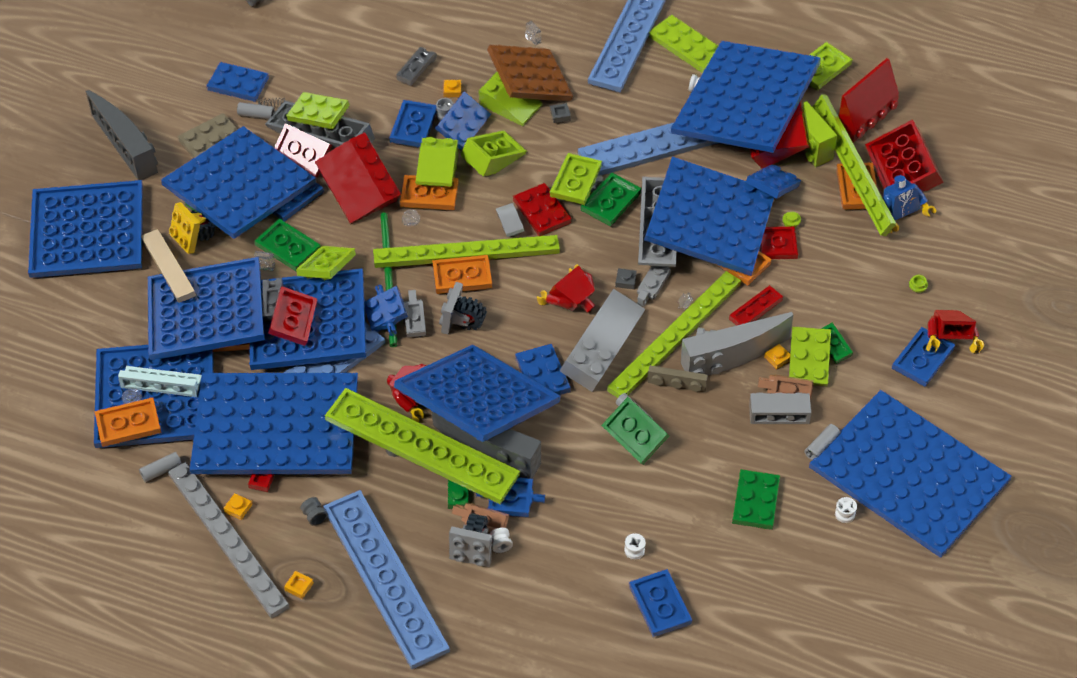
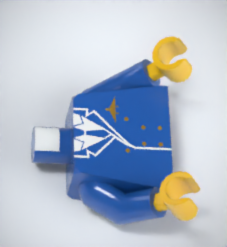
[883,175,936,233]

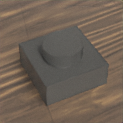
[550,103,571,123]
[615,268,637,290]

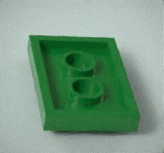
[581,173,642,227]
[254,219,321,272]
[601,397,670,465]
[732,469,780,530]

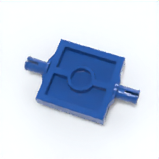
[365,285,408,336]
[476,478,545,517]

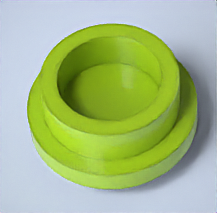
[782,212,801,228]
[909,275,928,293]

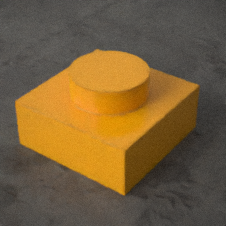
[443,80,462,97]
[764,344,790,369]
[223,493,252,520]
[284,571,314,599]

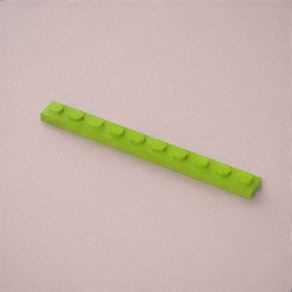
[812,95,896,236]
[373,235,560,268]
[607,271,741,398]

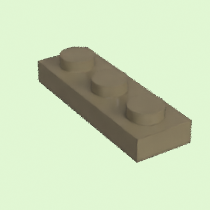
[648,365,707,392]

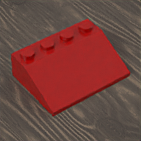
[839,58,899,143]
[750,101,809,169]
[865,119,944,192]
[315,132,401,224]

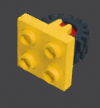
[169,202,216,254]

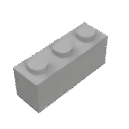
[749,393,811,424]

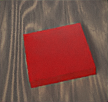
[759,226,798,259]

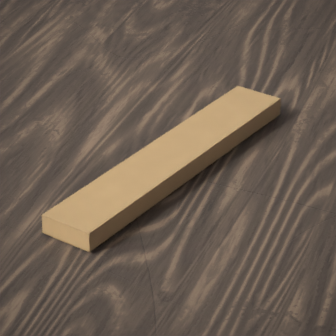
[142,229,196,303]

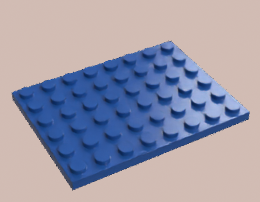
[671,41,821,153]
[190,373,358,474]
[809,390,1011,558]

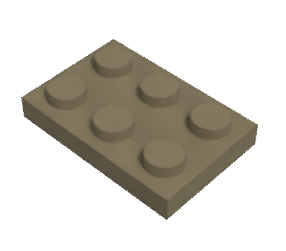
[178,113,238,158]

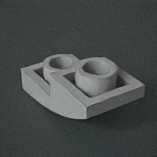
[496,203,524,237]

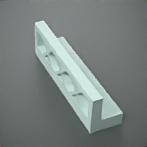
[118,366,202,397]

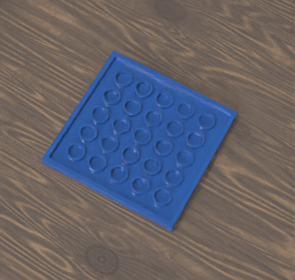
[161,126,316,239]
[644,157,774,276]
[28,180,143,278]
[148,257,265,360]
[249,268,366,370]
[394,344,561,442]
[94,345,214,448]

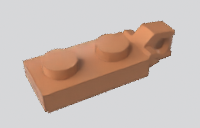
[758,375,814,401]
[452,503,509,532]

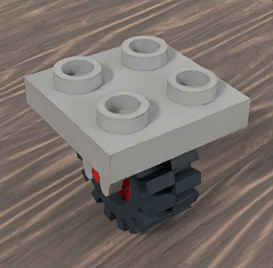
[439,282,487,335]
[449,513,492,567]

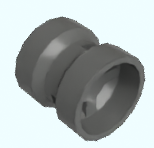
[300,497,328,526]

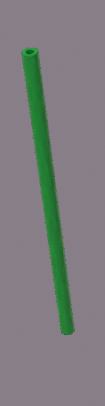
[380,212,397,347]

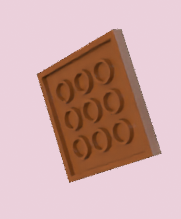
[487,45,573,101]

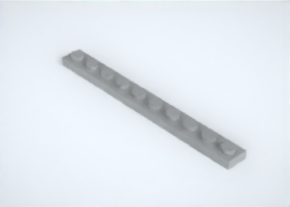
[168,462,289,619]

